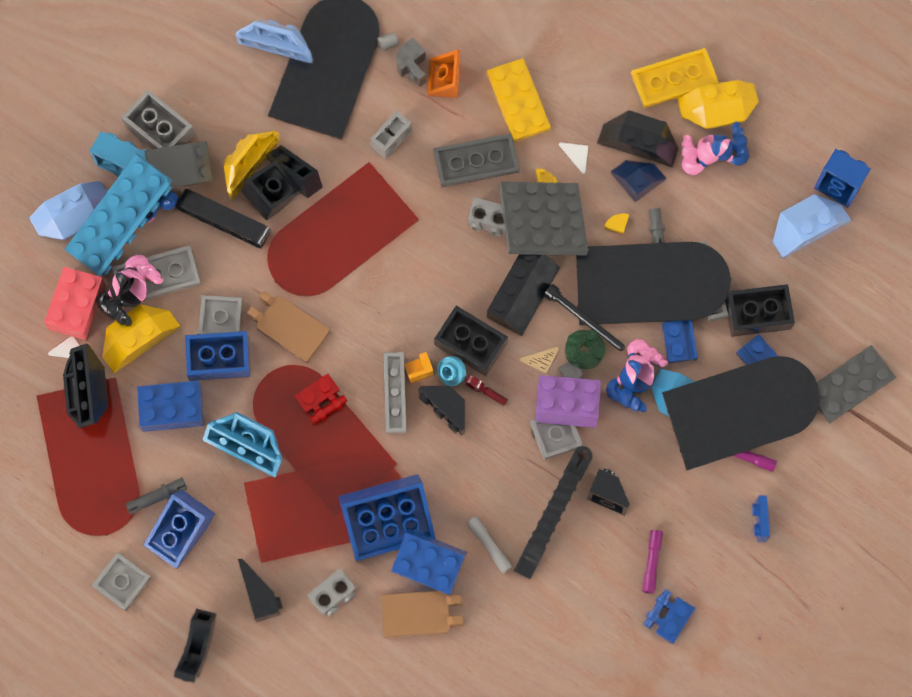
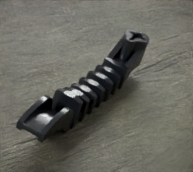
[514,446,593,579]

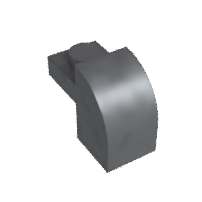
[397,38,426,87]

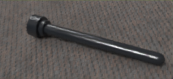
[544,284,625,351]

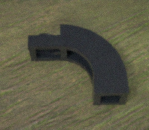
[174,608,217,683]

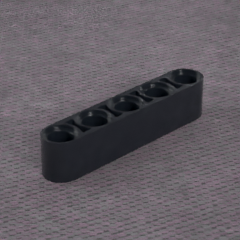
[175,189,271,249]

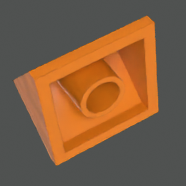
[427,49,460,98]

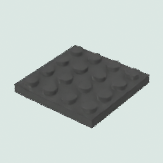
[499,181,588,255]

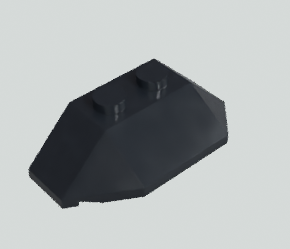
[597,110,678,167]
[63,344,109,428]

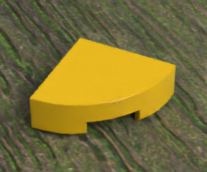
[536,169,558,183]
[604,213,629,234]

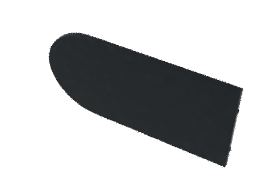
[268,0,380,140]
[576,242,732,325]
[662,356,820,471]

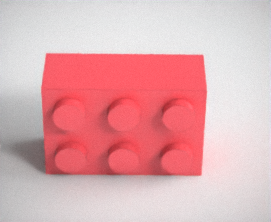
[44,267,106,340]

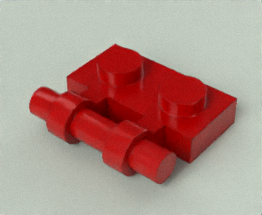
[294,373,348,424]

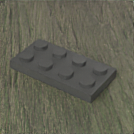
[433,134,519,188]
[817,345,896,424]

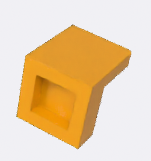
[404,352,433,384]

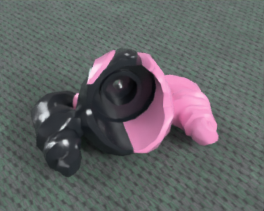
[96,254,163,326]

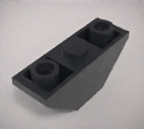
[418,386,465,435]

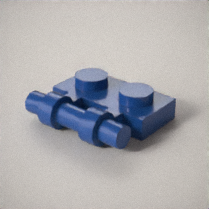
[643,589,695,644]

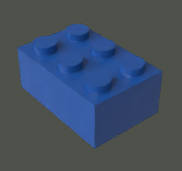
[814,148,871,208]
[185,331,251,381]
[137,380,204,432]
[391,529,467,595]

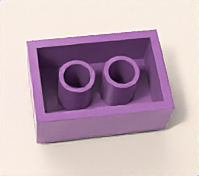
[535,375,601,428]

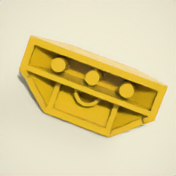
[677,80,759,129]
[224,130,280,200]
[102,304,181,373]

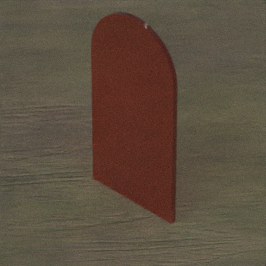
[267,162,419,296]
[253,365,397,516]
[37,377,140,536]
[244,457,402,563]

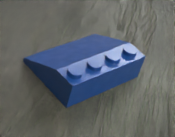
[338,474,436,561]

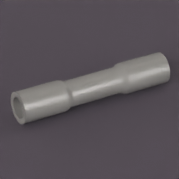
[467,516,513,574]

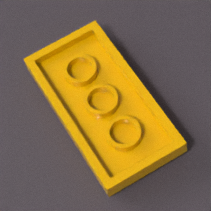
[631,48,719,108]
[486,58,551,142]

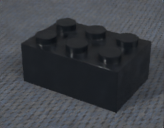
[725,284,795,337]
[434,305,508,376]

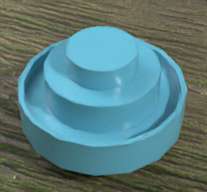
[438,356,466,387]

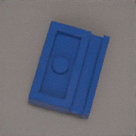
[662,320,698,364]
[736,334,778,365]
[752,495,770,542]

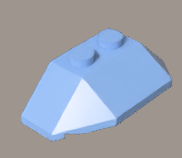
[235,20,313,63]
[30,181,107,241]
[772,194,851,258]

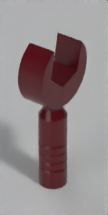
[465,375,508,406]

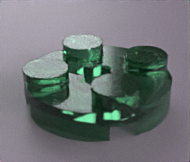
[564,329,606,370]

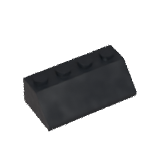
[487,254,560,336]

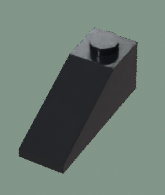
[266,145,323,198]
[238,558,283,622]

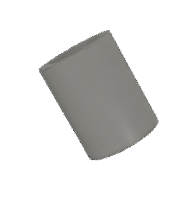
[378,32,399,51]

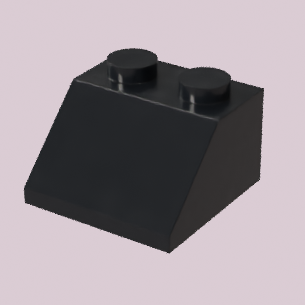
[241,160,301,220]
[587,469,630,516]

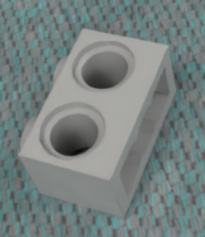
[370,111,412,159]
[467,197,506,236]
[307,569,356,617]

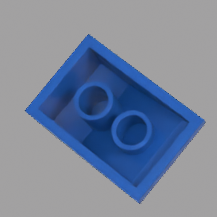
[144,490,216,568]

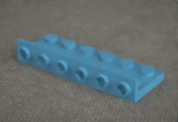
[64,153,173,276]

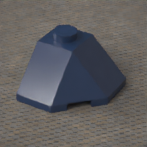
[610,160,666,202]

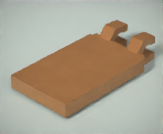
[247,291,330,364]
[382,591,464,638]

